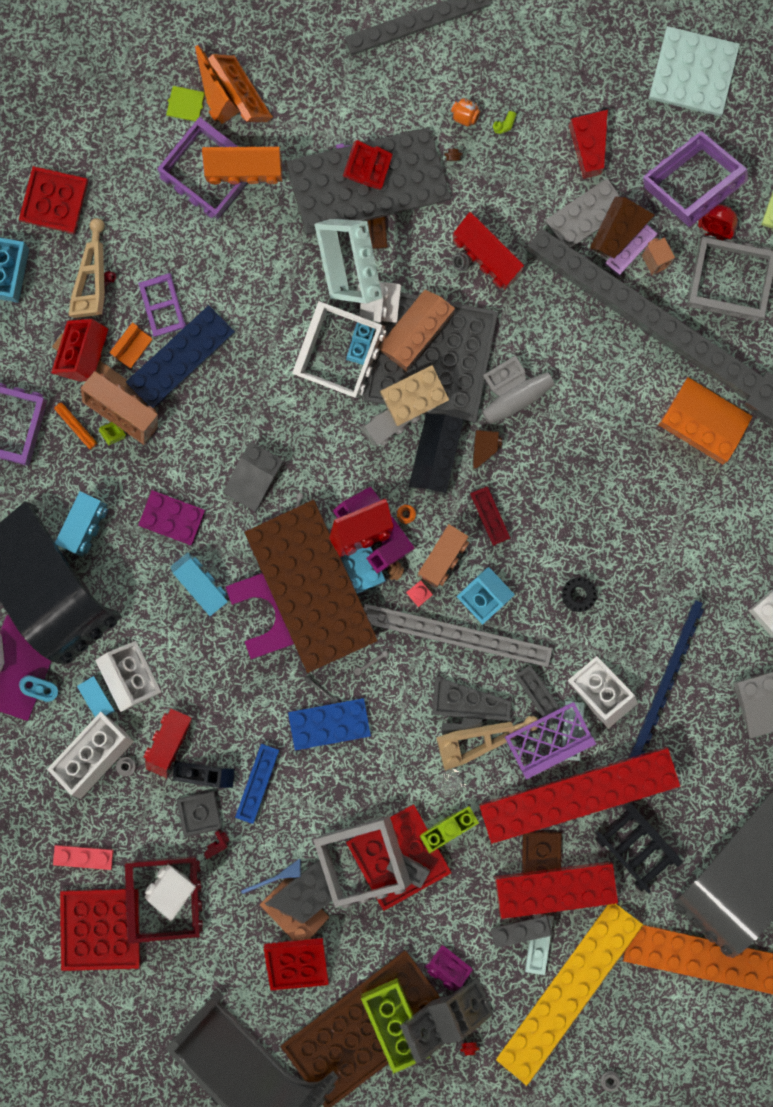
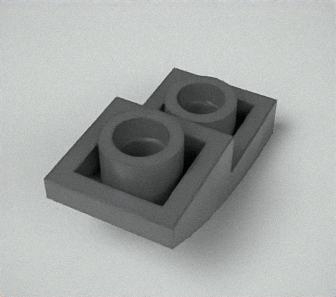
[441,718,483,741]

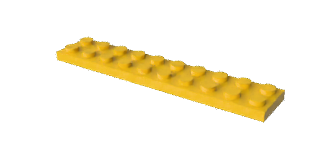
[496,904,643,1086]

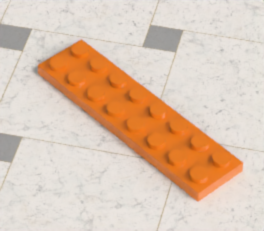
[623,925,773,994]

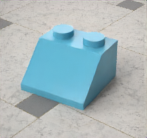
[456,567,515,625]

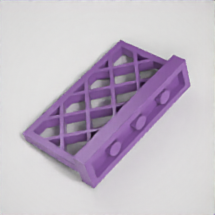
[505,702,596,779]

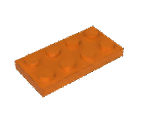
[208,54,273,122]

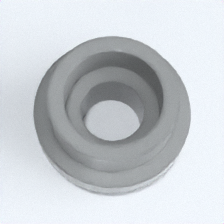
[116,757,136,776]
[600,1071,620,1092]

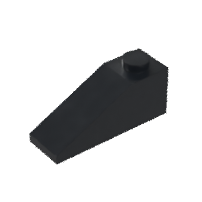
[172,761,235,788]

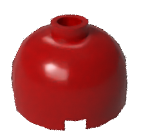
[698,204,738,241]

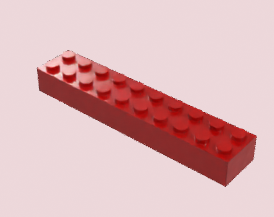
[479,747,681,844]

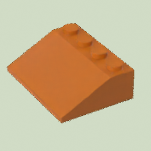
[658,377,753,464]

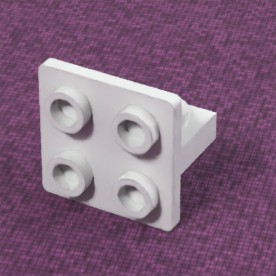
[359,282,401,322]

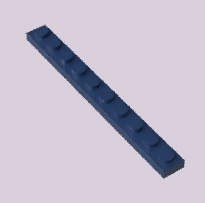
[629,600,704,758]

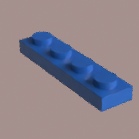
[235,744,280,824]

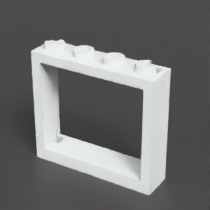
[292,301,386,398]

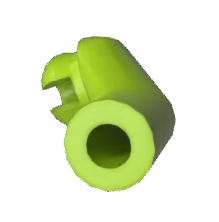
[492,111,517,134]

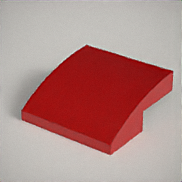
[343,140,393,189]

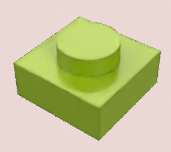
[99,422,126,446]

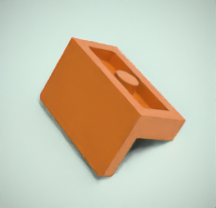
[109,322,152,369]

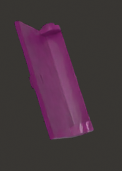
[0,614,51,721]

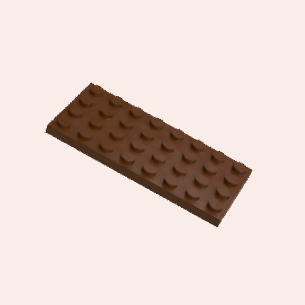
[244,499,378,673]
[280,949,441,1107]

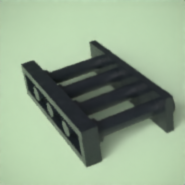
[594,802,683,894]

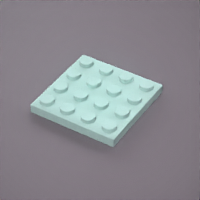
[649,26,740,117]

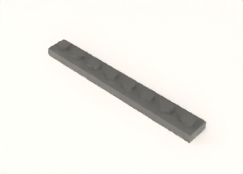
[345,0,491,56]

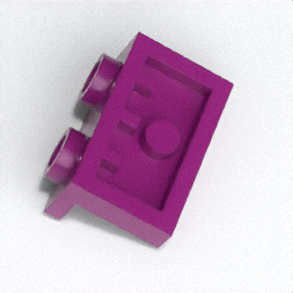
[424,945,473,991]

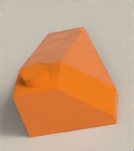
[195,45,240,124]

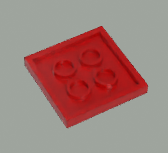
[19,166,88,234]
[264,938,329,991]

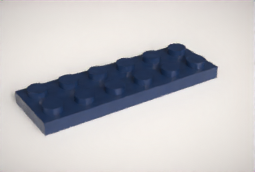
[126,305,235,409]

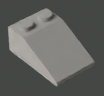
[733,672,773,738]

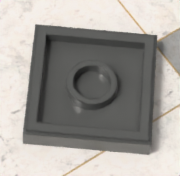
[176,791,223,837]

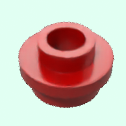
[460,1042,480,1056]

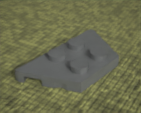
[265,860,332,924]

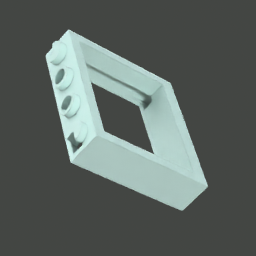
[315,219,382,304]

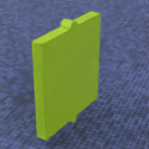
[166,86,205,122]

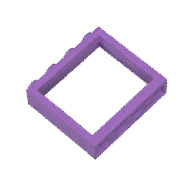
[157,117,247,219]
[643,131,748,227]
[0,383,47,466]

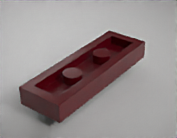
[470,486,511,546]

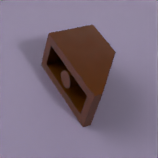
[472,430,502,471]

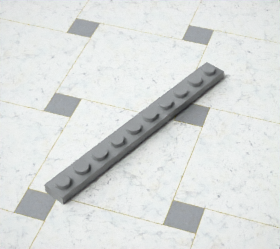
[364,604,552,667]

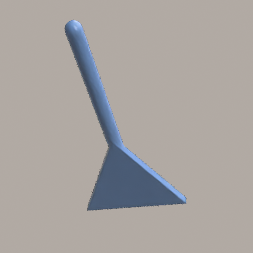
[241,859,301,894]

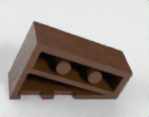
[590,196,655,258]

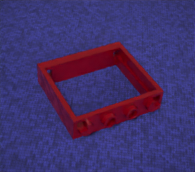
[124,856,203,944]

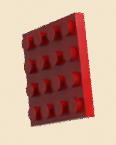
[346,804,451,911]
[60,888,140,971]

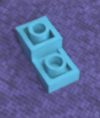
[346,322,375,365]
[77,676,115,717]

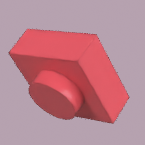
[406,580,433,607]

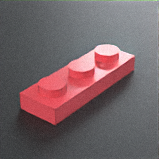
[53,845,114,870]

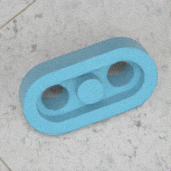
[19,675,58,702]

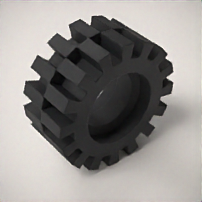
[561,577,597,612]

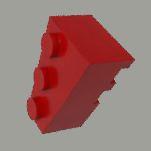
[569,110,608,179]
[143,708,192,778]

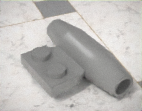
[482,355,555,424]

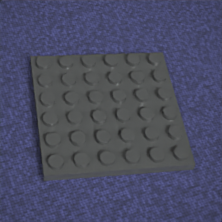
[364,292,498,423]

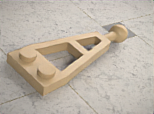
[69,218,105,318]
[436,716,539,771]

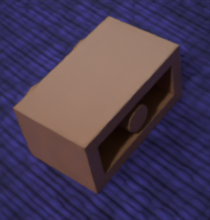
[642,237,675,275]

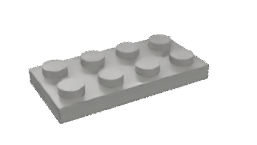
[545,178,620,248]

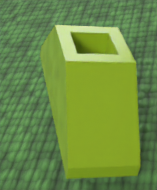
[420,806,479,853]

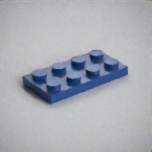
[288,698,371,750]

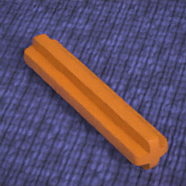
[54,403,97,450]

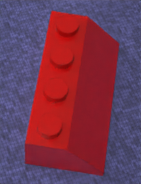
[452,212,524,290]

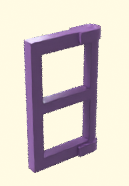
[138,273,186,337]

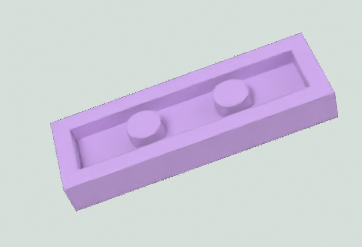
[605,224,657,277]

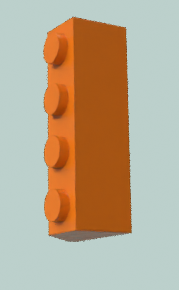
[202,147,282,185]

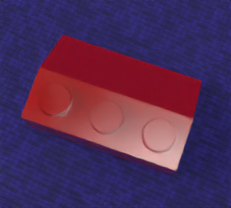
[51,319,108,382]
[329,499,394,557]

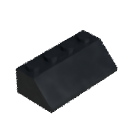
[409,413,464,496]

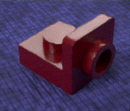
[203,830,230,859]

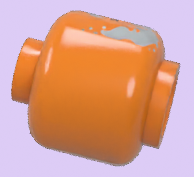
[451,98,481,127]

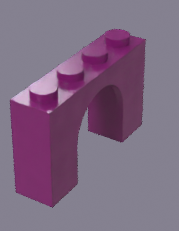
[333,486,415,574]
[225,573,294,660]

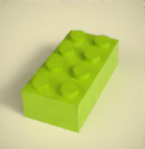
[361,978,430,1074]

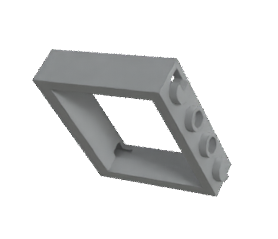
[686,236,773,322]
[313,816,411,908]

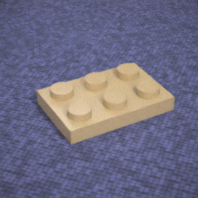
[380,365,449,426]

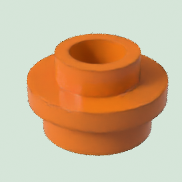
[397,505,416,524]

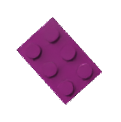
[138,490,205,546]

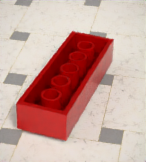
[494,861,618,919]

